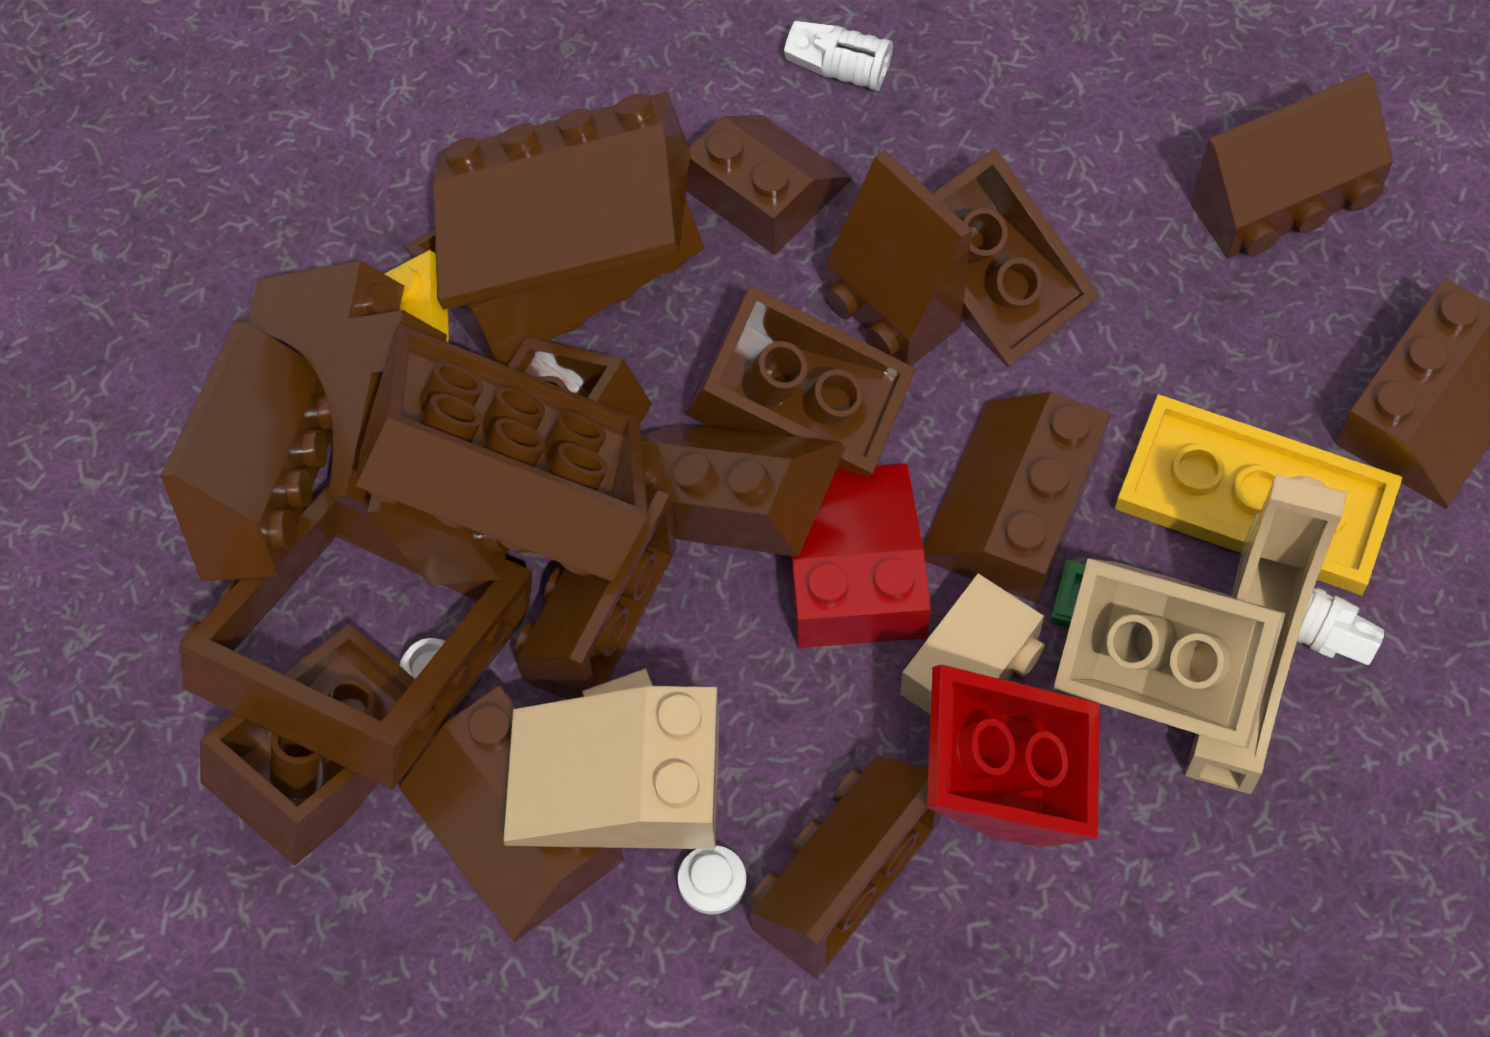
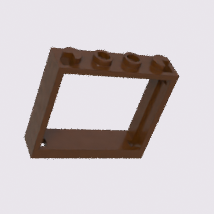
[178,483,533,790]

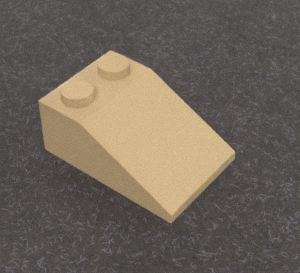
[1053,559,1285,749]
[504,686,720,849]

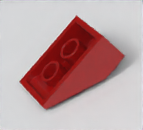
[790,463,931,648]
[927,664,1100,847]

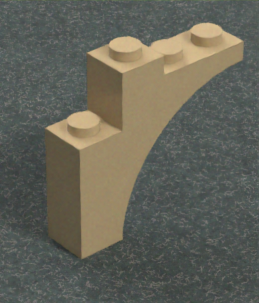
[1185,474,1347,794]

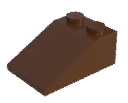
[932,148,1100,367]
[825,150,972,366]
[685,285,916,477]
[200,624,415,865]

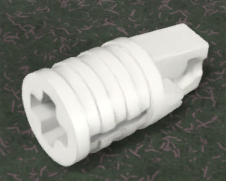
[784,21,893,92]
[1297,588,1384,665]

